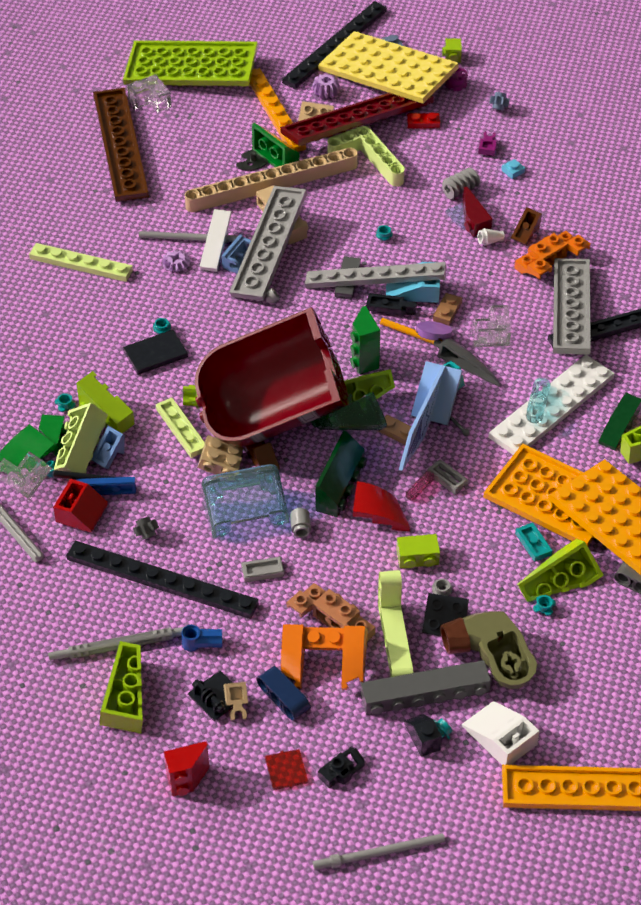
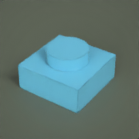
[501,159,525,179]

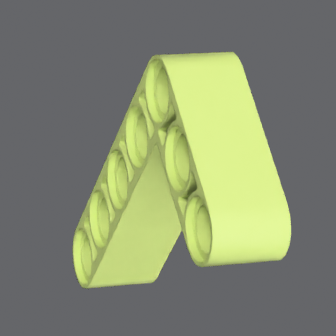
[327,126,405,187]
[378,570,413,677]

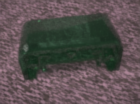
[311,392,387,431]

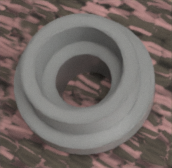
[432,578,452,596]

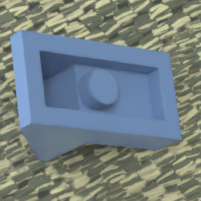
[91,426,125,469]

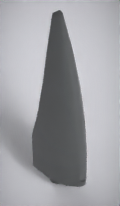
[433,338,501,387]

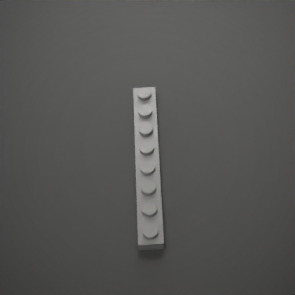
[305,262,447,289]

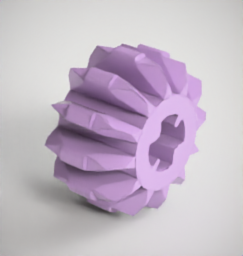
[313,74,340,99]

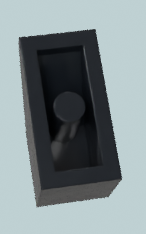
[404,714,442,757]

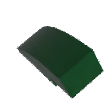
[598,392,641,451]

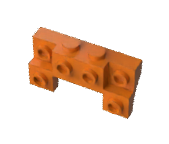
[514,230,591,279]

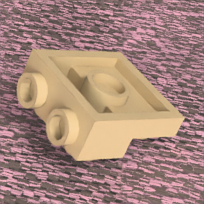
[197,435,243,481]

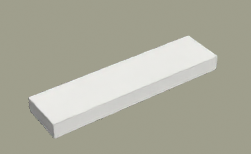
[199,209,232,272]

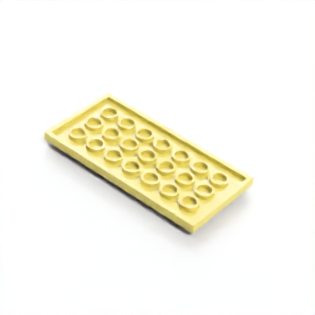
[318,31,459,103]

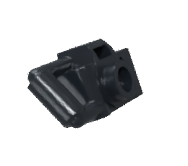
[318,746,365,789]

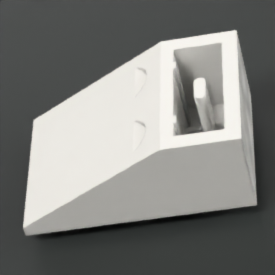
[462,701,539,765]

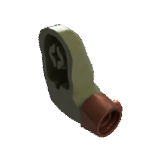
[440,611,537,689]

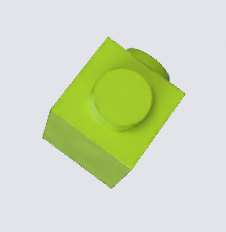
[442,38,462,63]

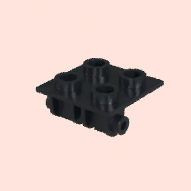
[422,593,469,636]
[187,670,233,721]

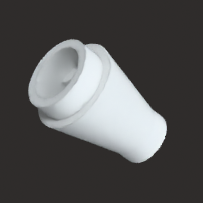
[477,228,505,246]

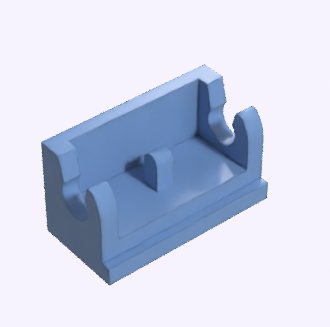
[222,235,251,274]

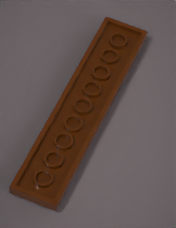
[93,87,149,202]

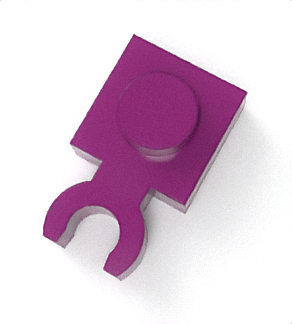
[478,131,497,156]

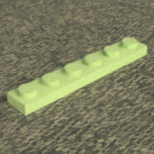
[29,243,133,282]

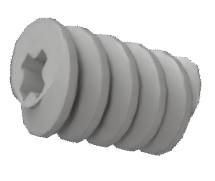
[442,168,480,199]

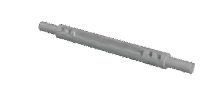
[48,627,184,661]

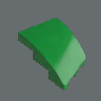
[0,424,56,480]

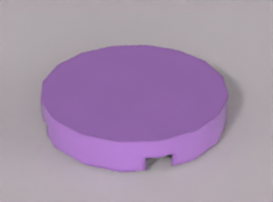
[416,321,452,341]

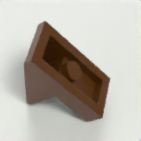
[511,207,542,246]
[245,441,280,476]

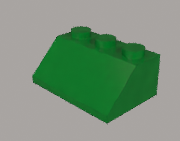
[252,123,300,167]
[350,306,380,375]

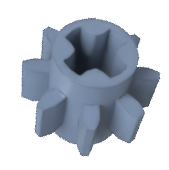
[489,92,510,111]

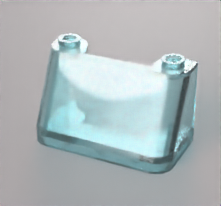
[201,464,289,538]

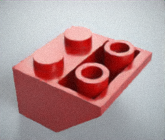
[53,479,108,533]

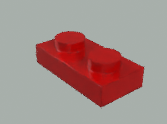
[407,112,440,129]

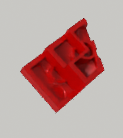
[353,481,410,532]

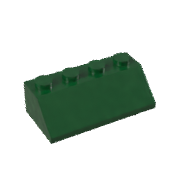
[315,431,367,518]

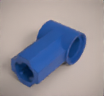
[182,625,222,652]

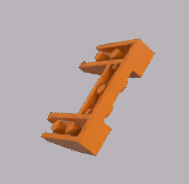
[281,624,368,690]

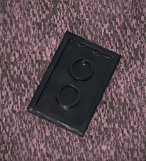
[123,330,188,375]

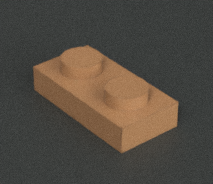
[433,293,462,326]
[376,415,412,445]

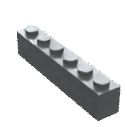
[360,660,491,715]

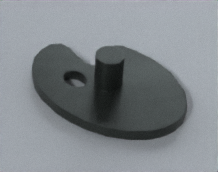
[236,150,269,171]

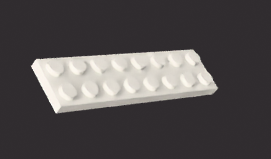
[488,355,614,455]

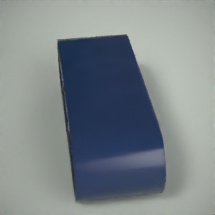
[256,666,311,721]

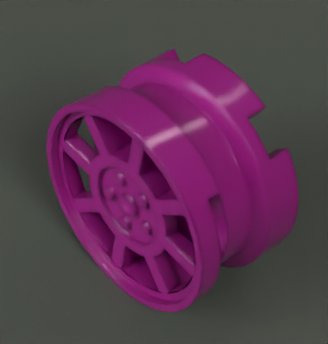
[445,67,468,91]

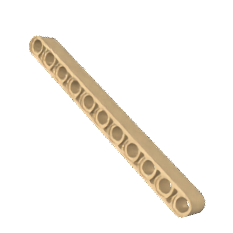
[185,148,358,212]

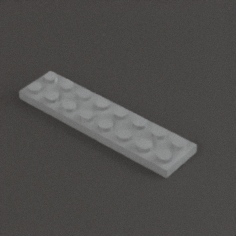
[229,186,307,301]
[553,258,591,355]

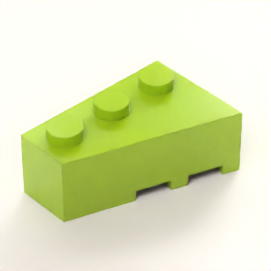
[76,371,135,433]

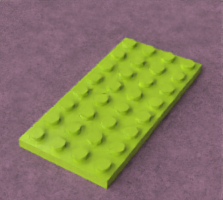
[123,40,258,87]

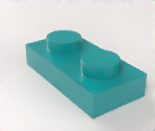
[515,522,553,562]

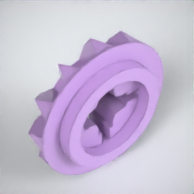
[162,249,190,272]

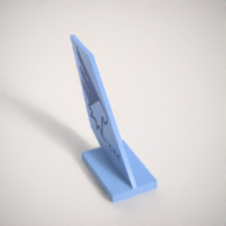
[399,361,463,471]

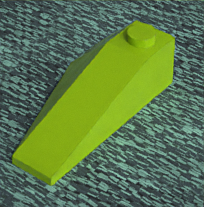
[517,539,604,602]

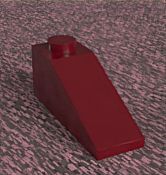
[463,186,493,237]

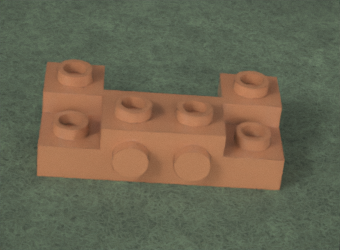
[286,583,375,641]

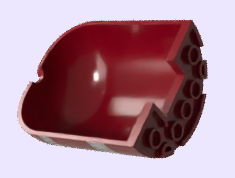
[195,307,349,447]

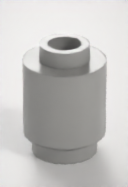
[290,508,311,538]

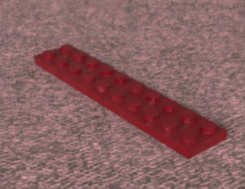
[280,93,434,146]

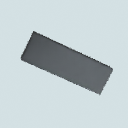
[335,256,361,299]

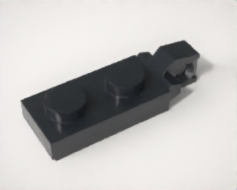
[366,293,417,315]

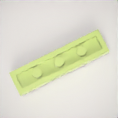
[155,398,205,458]

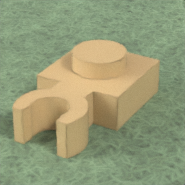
[224,682,248,721]

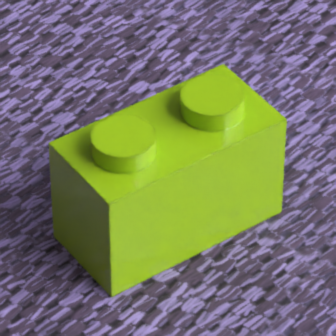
[396,534,440,568]

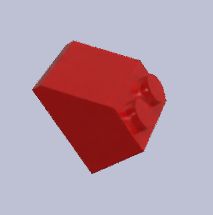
[164,741,210,797]

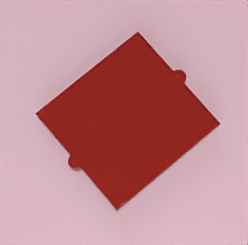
[265,749,308,790]

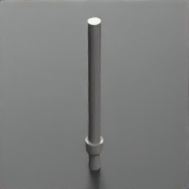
[139,231,238,244]
[312,833,445,870]

